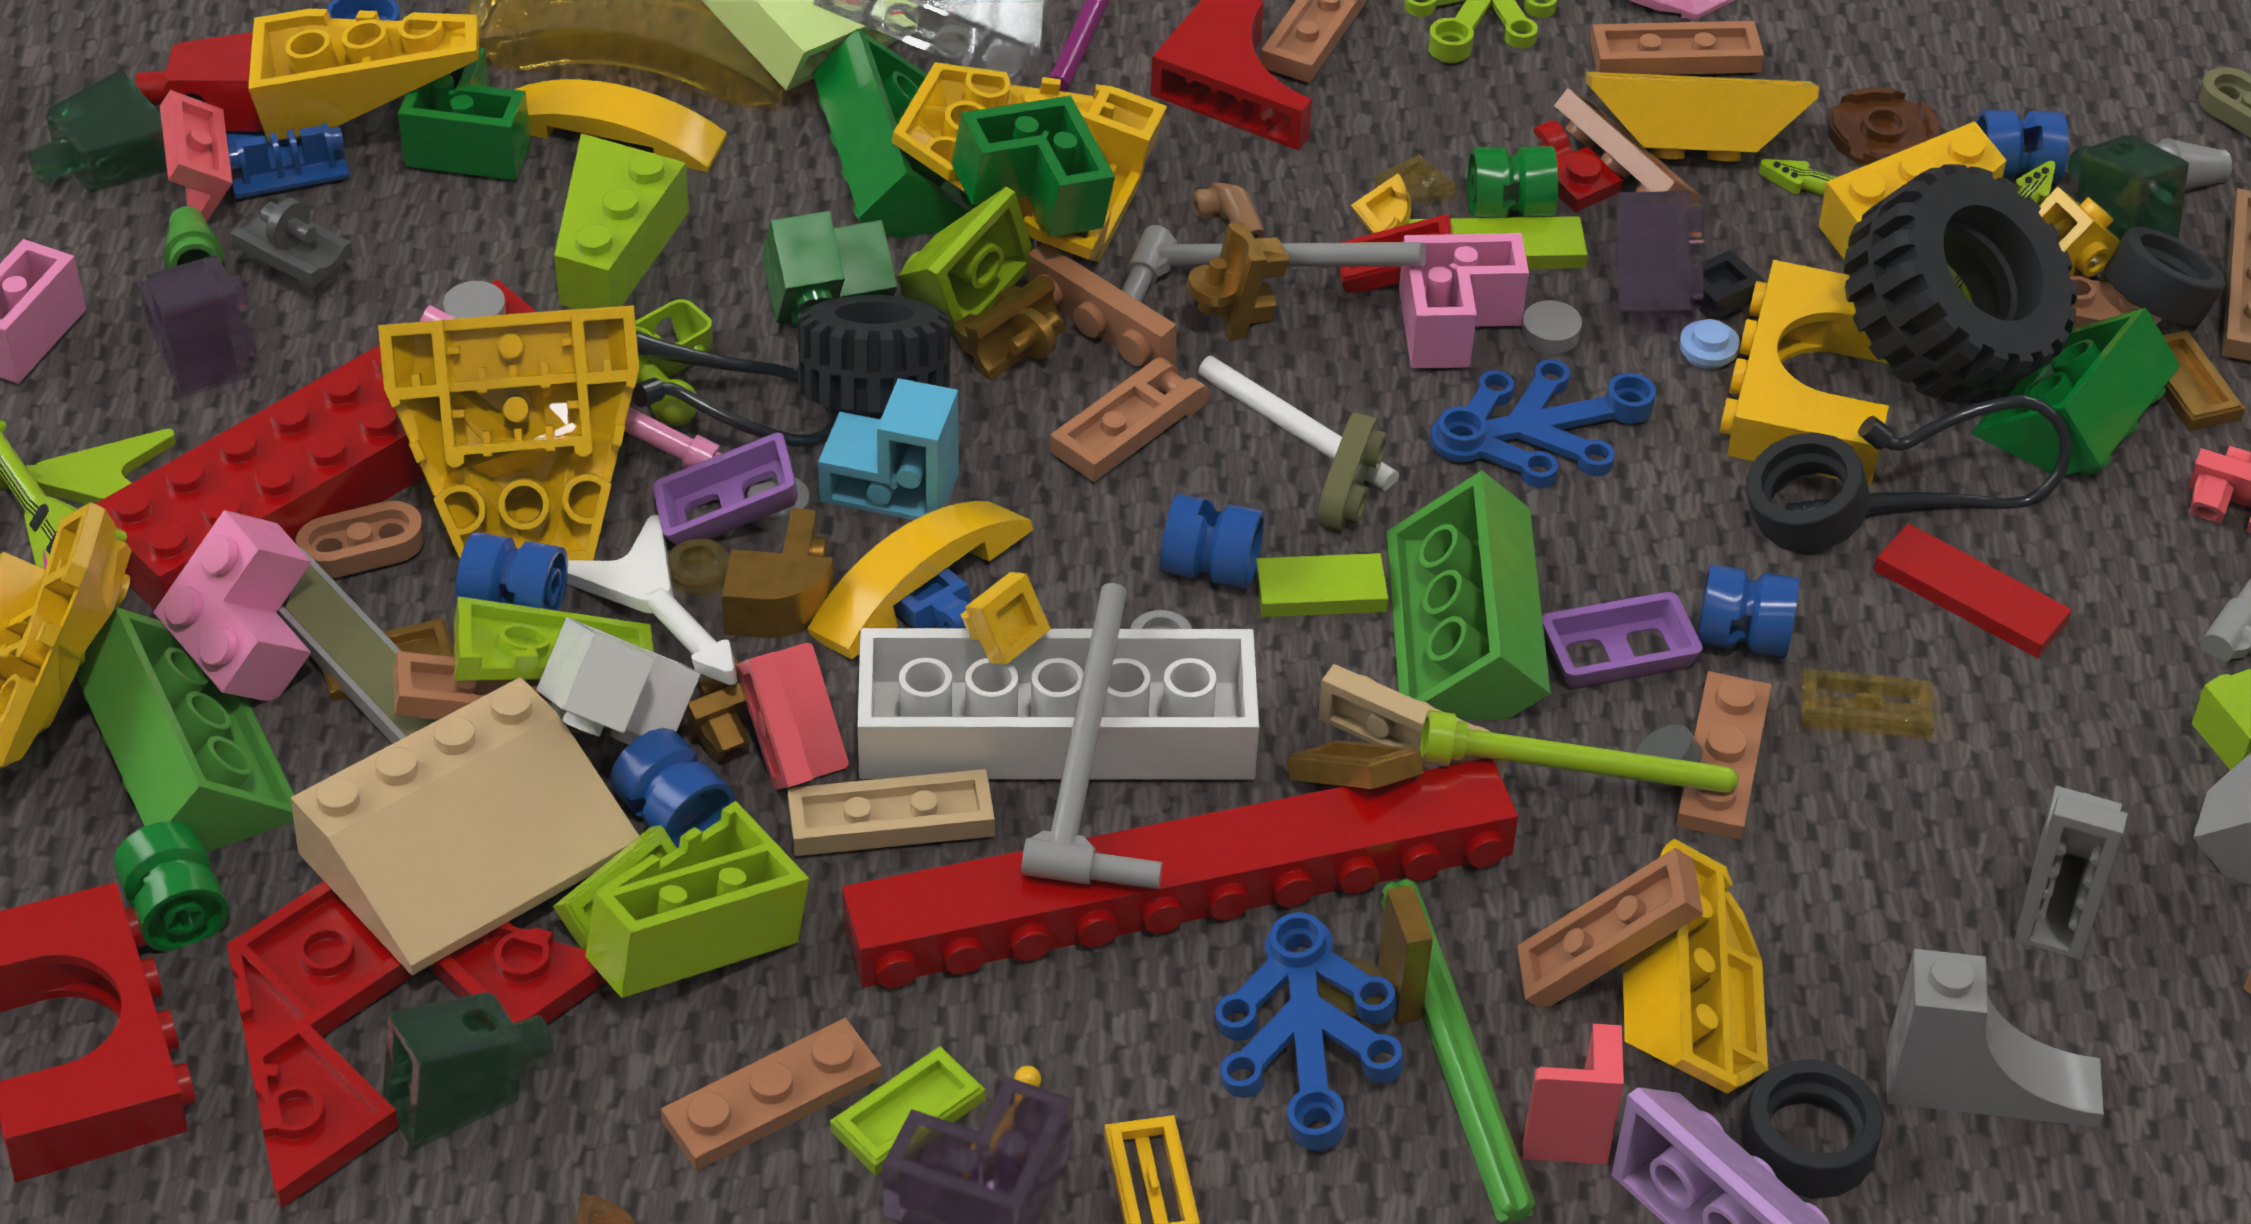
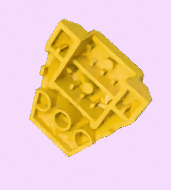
[891,62,1167,262]
[378,305,639,561]
[0,502,132,769]

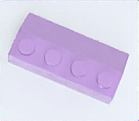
[1611,1087,1830,1224]

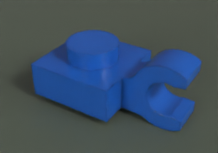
[893,568,972,628]

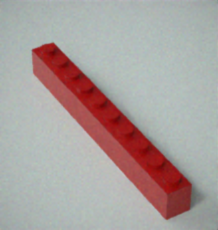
[842,758,1518,988]

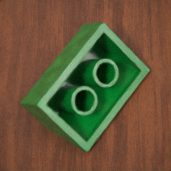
[1971,307,2181,476]

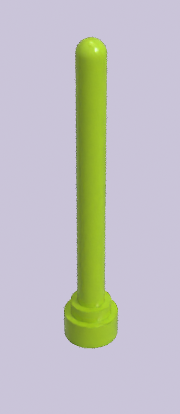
[1420,710,1739,793]

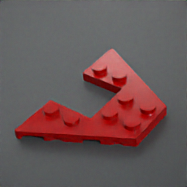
[227,881,607,1208]

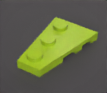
[454,596,654,681]

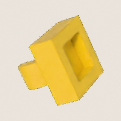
[960,572,1051,665]

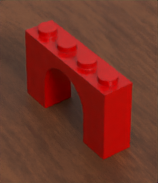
[0,882,196,1182]

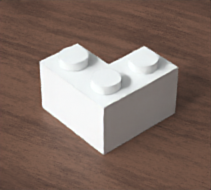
[536,617,701,745]

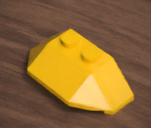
[1585,71,1819,161]
[1623,839,1768,1094]

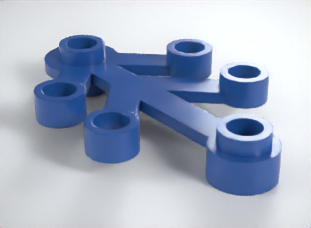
[1430,359,1656,488]
[1215,912,1404,1152]

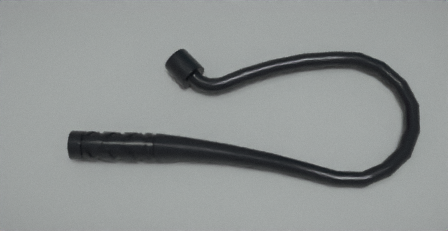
[631,331,840,447]
[1785,395,2072,516]

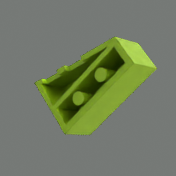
[554,133,689,309]

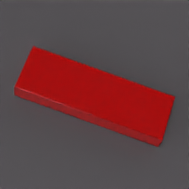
[1873,523,2072,658]

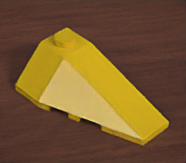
[248,8,480,142]

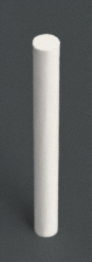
[1198,356,1399,492]

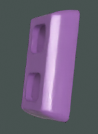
[653,433,798,548]
[1542,592,1702,689]

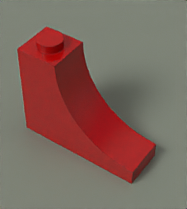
[1151,0,1312,151]

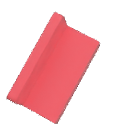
[160,90,233,221]
[735,643,849,790]
[1522,1024,1624,1164]

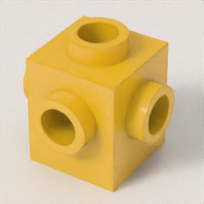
[2038,187,2120,279]

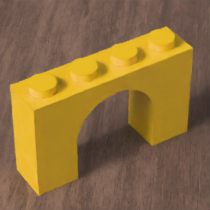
[1719,260,1889,486]

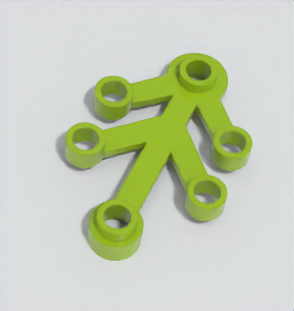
[1404,0,1557,63]

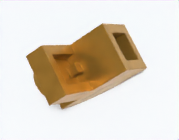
[722,508,834,638]

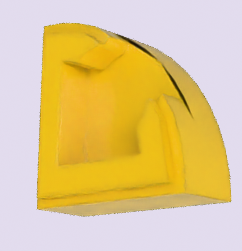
[1351,173,1411,234]

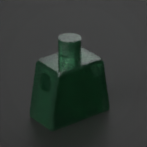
[27,70,167,194]
[2067,135,2189,241]
[382,992,553,1151]

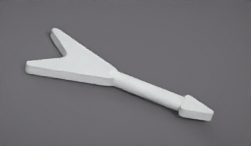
[567,515,738,685]

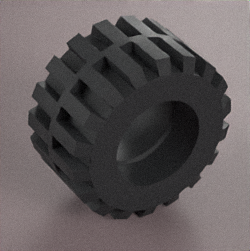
[798,295,951,414]

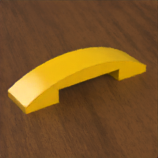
[515,79,727,172]
[807,501,1033,659]

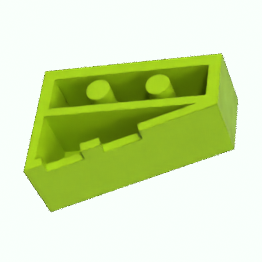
[585,801,809,998]

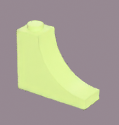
[701,0,920,91]

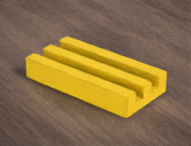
[1104,1115,1200,1224]

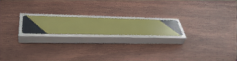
[277,547,438,744]

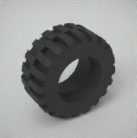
[1843,164,2077,404]

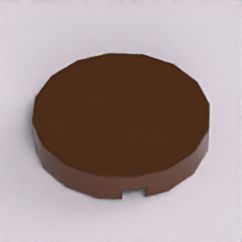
[1827,87,1941,165]

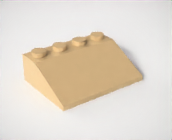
[290,677,639,975]

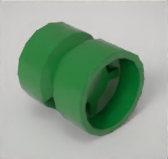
[1467,146,1558,218]
[113,821,229,952]

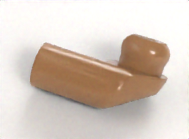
[1192,182,1265,239]

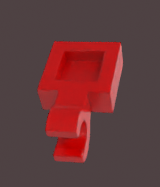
[1533,120,1622,213]

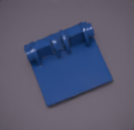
[226,123,351,199]

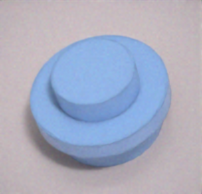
[1679,319,1740,369]

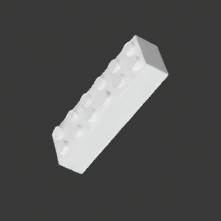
[857,628,1259,779]

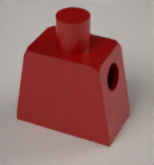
[135,32,264,132]

